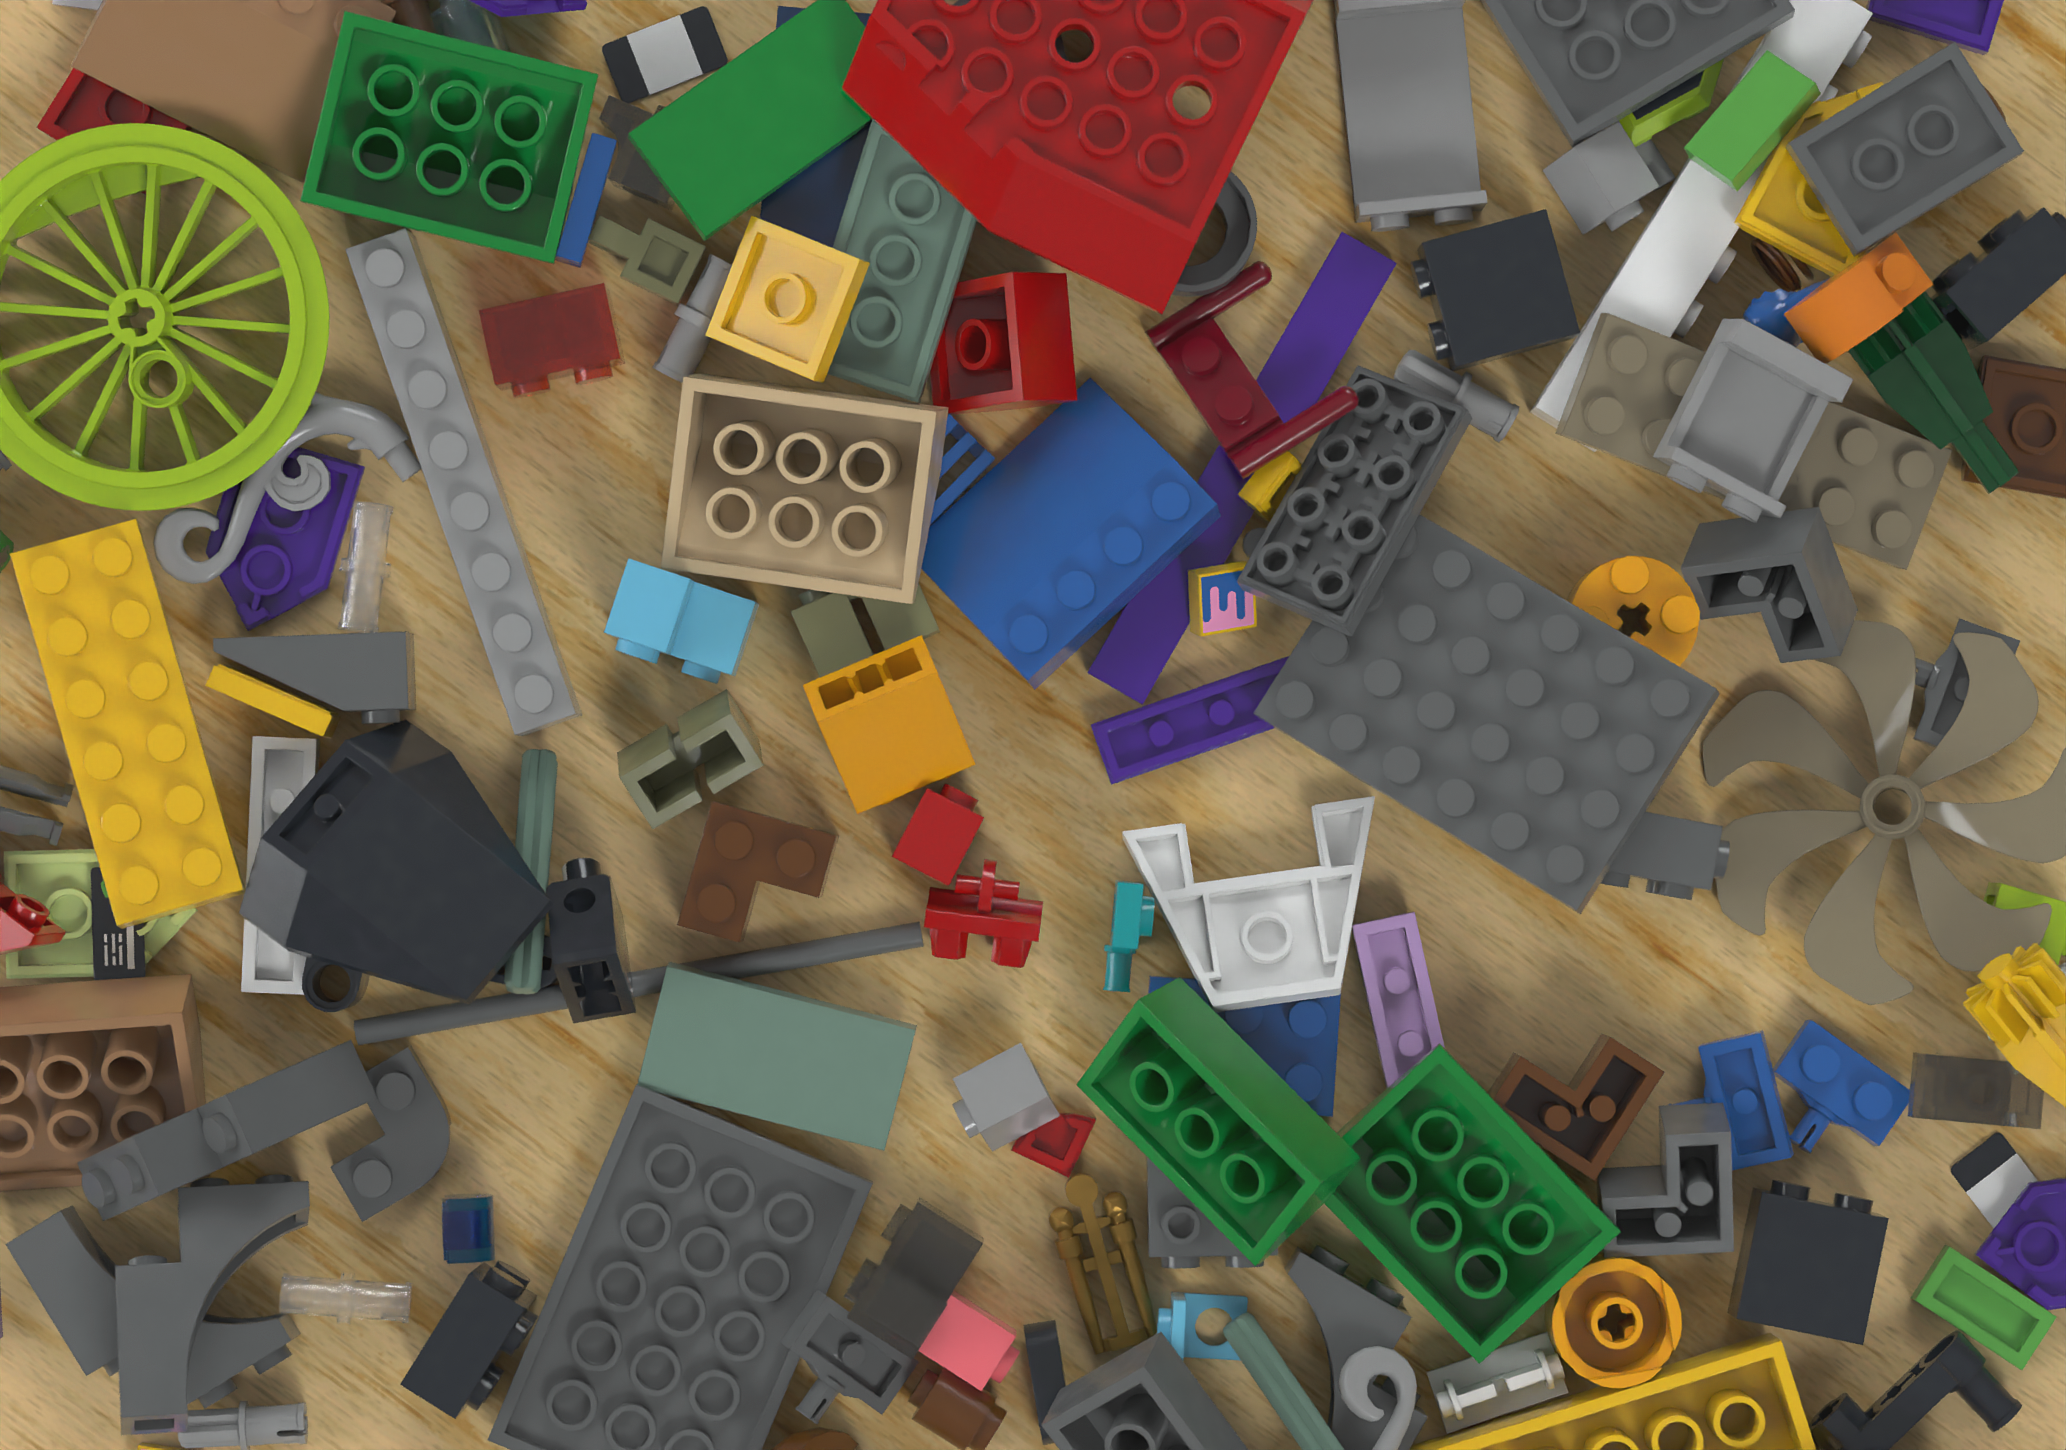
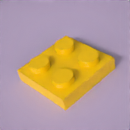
[705,215,870,383]

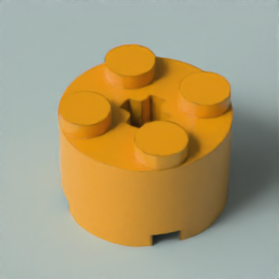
[1566,556,1700,666]
[1544,1252,1682,1388]

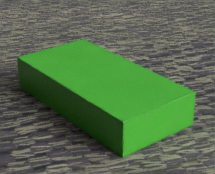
[1684,50,1821,192]
[1911,1245,2057,1370]

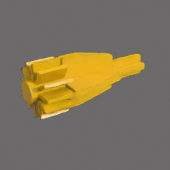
[1963,943,2066,1108]

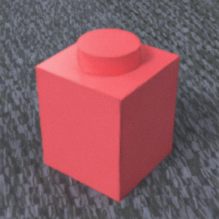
[916,1289,1020,1391]

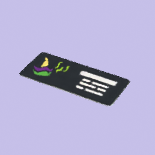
[91,867,145,980]

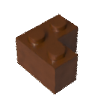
[677,801,839,943]
[1487,1033,1665,1181]

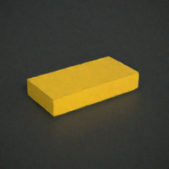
[205,664,341,738]

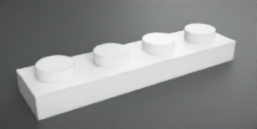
[241,736,320,995]

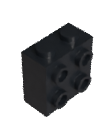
[1931,207,2066,351]
[1410,209,1580,372]
[1727,1180,1889,1345]
[400,1260,538,1419]

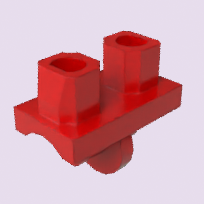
[924,859,1043,968]

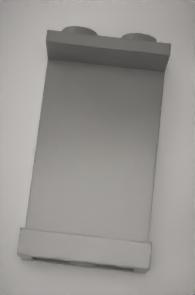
[1333,0,1487,232]

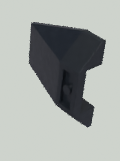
[239,719,553,1004]

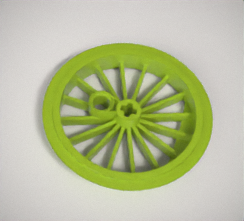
[0,123,330,511]

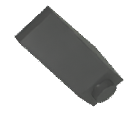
[213,631,416,724]

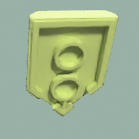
[4,849,198,979]

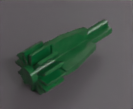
[1848,291,2020,494]

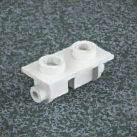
[1426,1332,1568,1434]

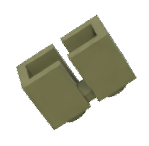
[791,583,940,677]
[617,689,764,829]

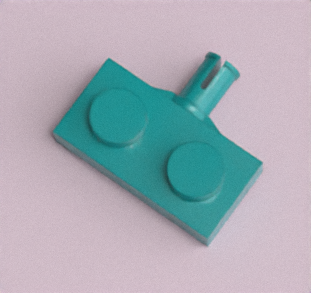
[1103,880,1155,992]

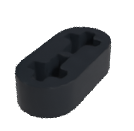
[1024,1320,1067,1445]

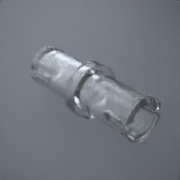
[338,501,393,633]
[279,1272,412,1324]

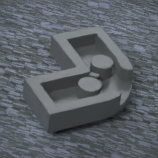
[330,1046,451,1222]

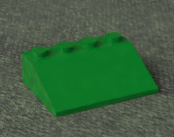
[300,11,598,264]
[1324,1043,1621,1364]

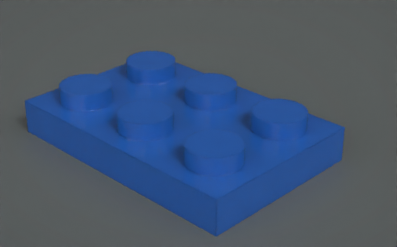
[1148,976,1341,1117]

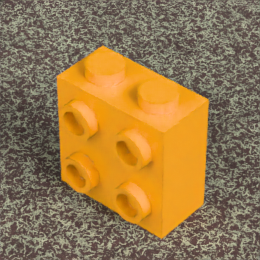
[803,635,976,814]

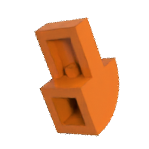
[1784,232,1933,364]

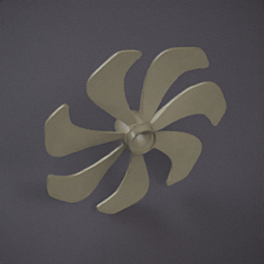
[1703,620,2066,1005]

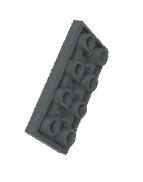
[1237,365,1472,637]

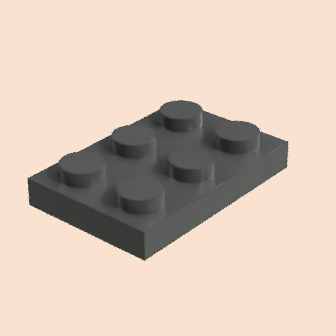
[1786,42,2024,256]

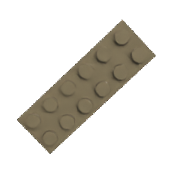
[1555,313,1952,570]

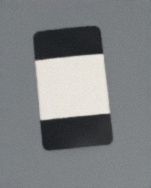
[602,6,728,104]
[1951,1133,2038,1228]

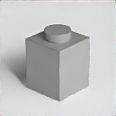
[952,1043,1060,1152]

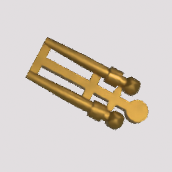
[1049,1172,1157,1355]

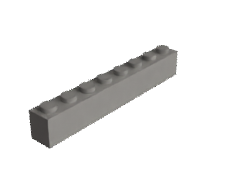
[345,228,582,736]

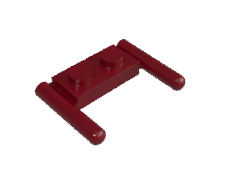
[1145,261,1359,479]

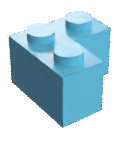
[604,558,759,684]

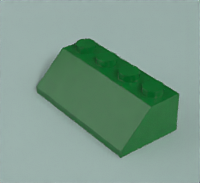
[1076,977,1361,1267]

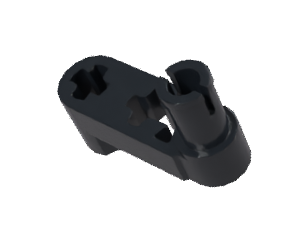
[1808,1330,2022,1450]

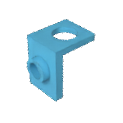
[1157,1292,1248,1361]

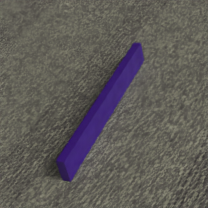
[1087,232,1397,705]

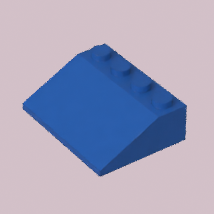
[921,378,1221,690]

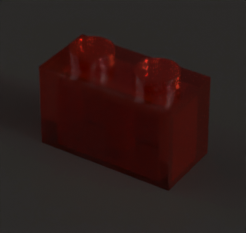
[479,283,626,398]

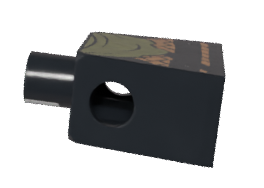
[546,858,636,1023]

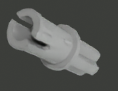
[1394,350,1520,443]
[177,1401,308,1450]

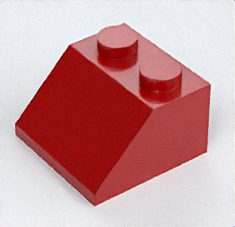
[930,272,1077,415]

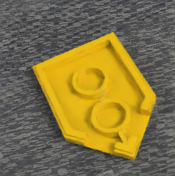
[1734,82,1884,277]

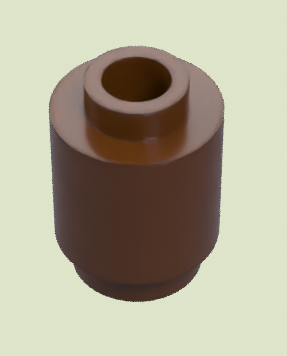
[908,1367,1007,1450]

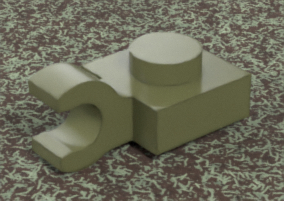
[588,215,706,306]

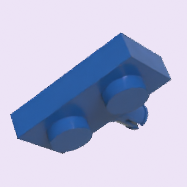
[1773,1020,1915,1154]
[1668,1030,1794,1171]

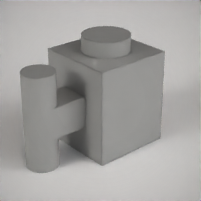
[1543,121,1675,235]

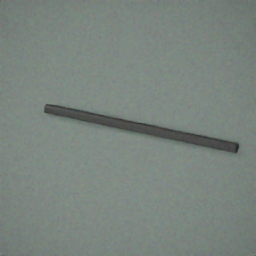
[354,922,924,1045]

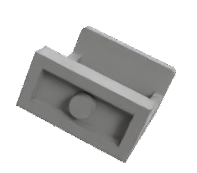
[1653,319,1853,523]

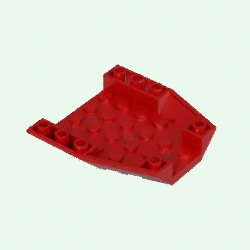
[842,0,1314,315]

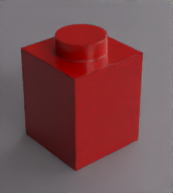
[892,783,985,886]

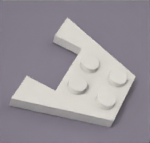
[1122,796,1375,1012]

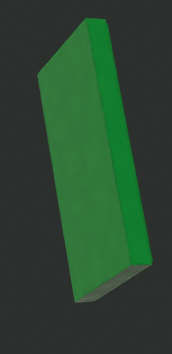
[628,0,873,241]

